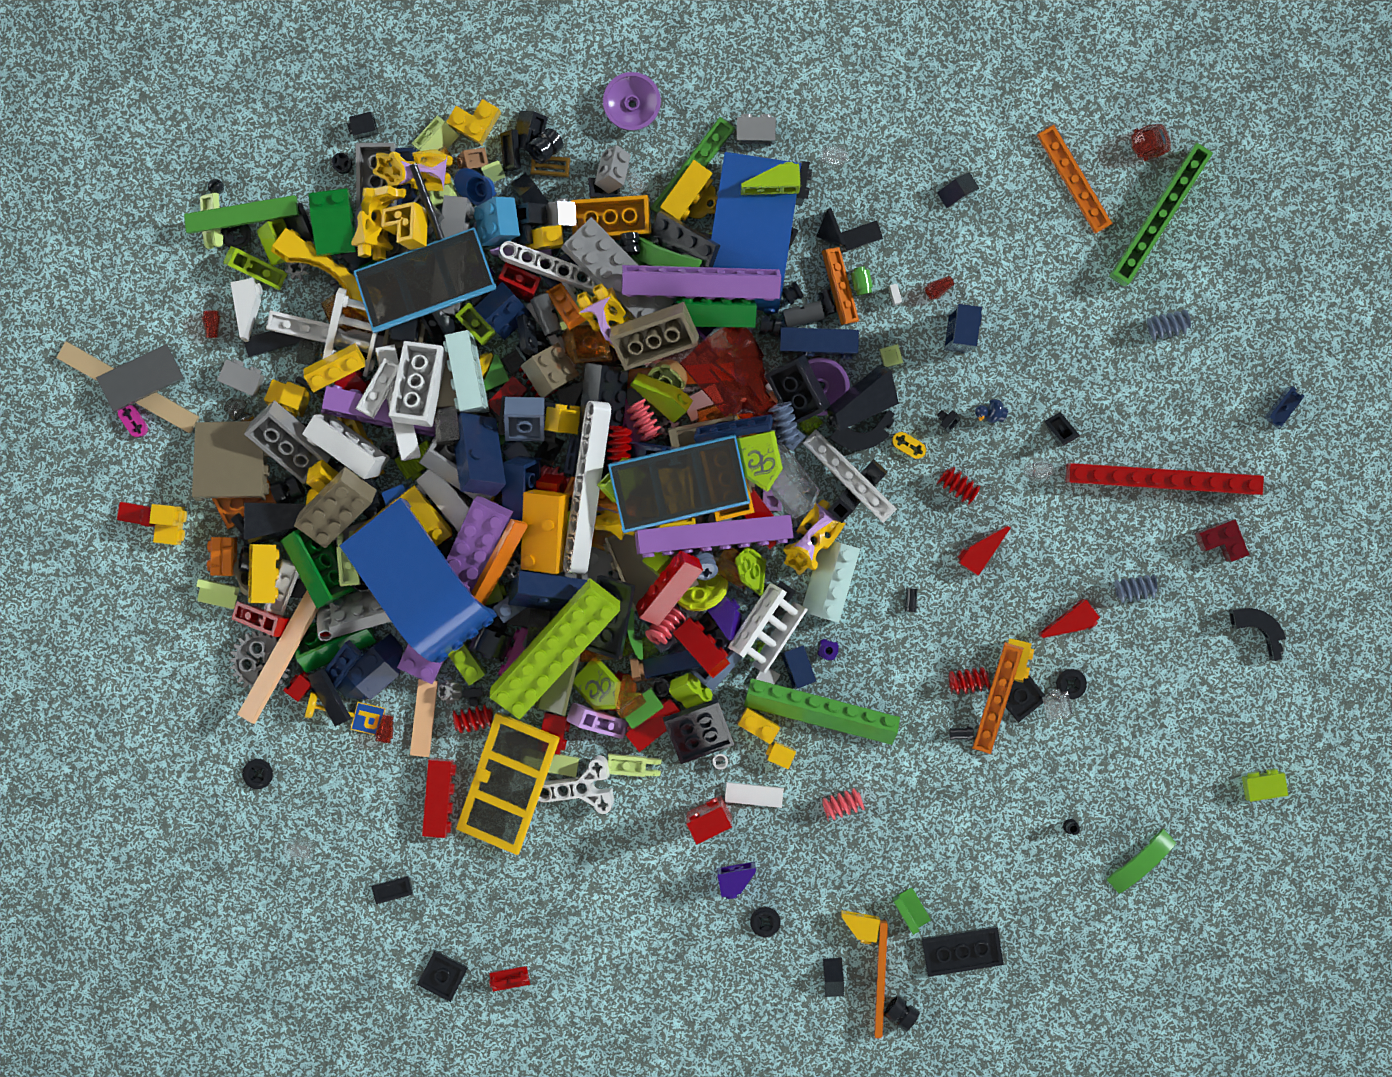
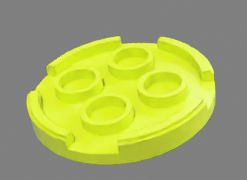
[677,561,729,611]

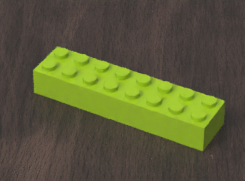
[489,578,620,720]

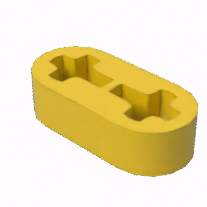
[892,432,926,459]

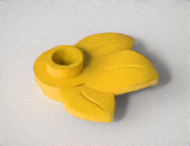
[689,184,718,219]

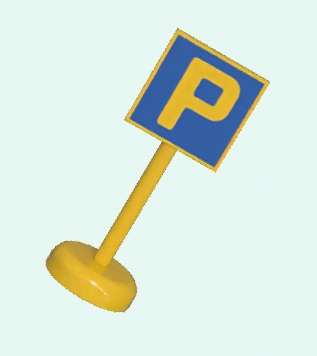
[304,692,386,736]

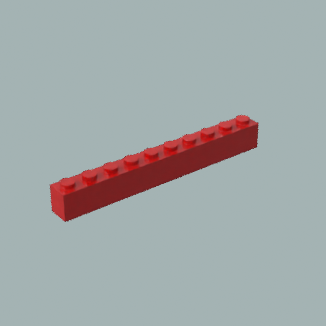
[1065,463,1264,495]

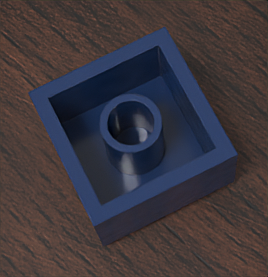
[474,282,532,340]

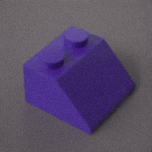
[717,861,756,899]

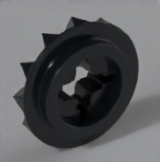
[221,224,252,250]
[1056,669,1087,699]
[242,759,274,789]
[750,906,781,938]

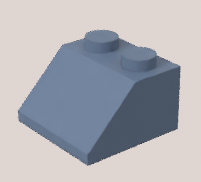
[504,397,545,441]

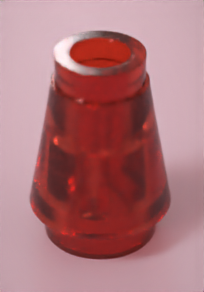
[925,275,954,301]
[201,310,221,338]
[374,715,394,744]

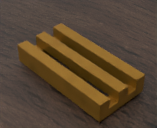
[530,156,571,178]

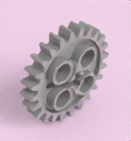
[229,631,293,691]

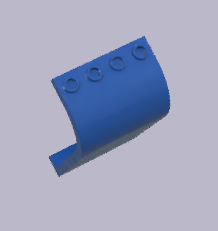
[711,152,801,315]
[340,498,497,663]

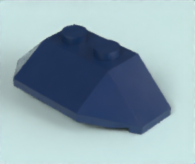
[337,633,403,700]

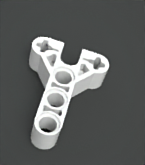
[538,755,614,814]

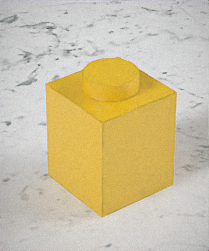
[765,741,796,769]

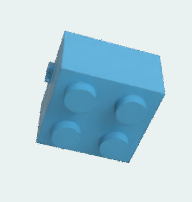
[474,197,520,246]

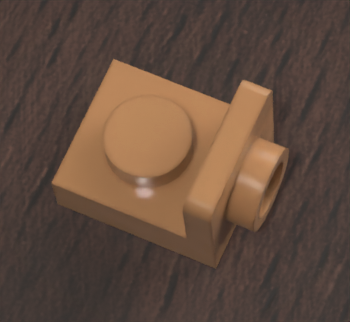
[457,148,489,170]
[630,658,654,682]

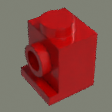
[283,671,312,702]

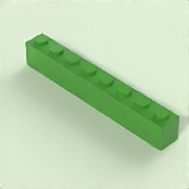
[1108,143,1213,287]
[744,678,900,745]

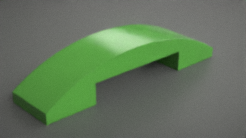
[635,237,702,267]
[627,608,643,660]
[1106,829,1176,894]

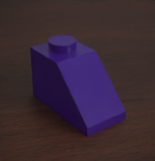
[707,595,742,641]

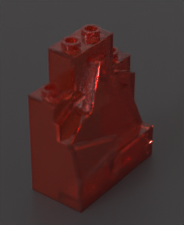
[680,327,777,419]

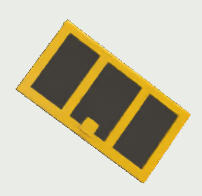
[456,712,560,855]

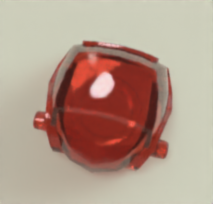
[1131,124,1172,162]

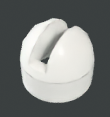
[713,754,728,770]

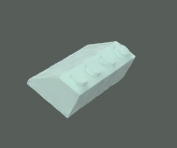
[443,330,490,414]
[802,541,860,623]

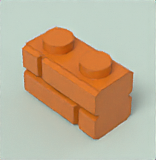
[207,537,237,576]

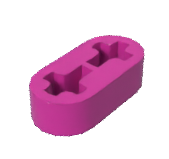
[118,405,148,437]

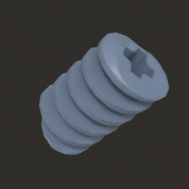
[1147,309,1191,341]
[768,402,800,445]
[688,548,718,580]
[1114,574,1158,603]

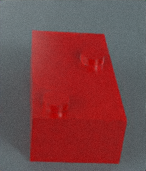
[686,795,732,845]

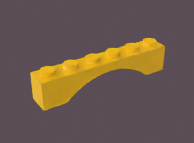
[271,228,383,319]

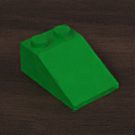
[308,188,356,256]

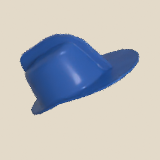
[454,168,497,206]

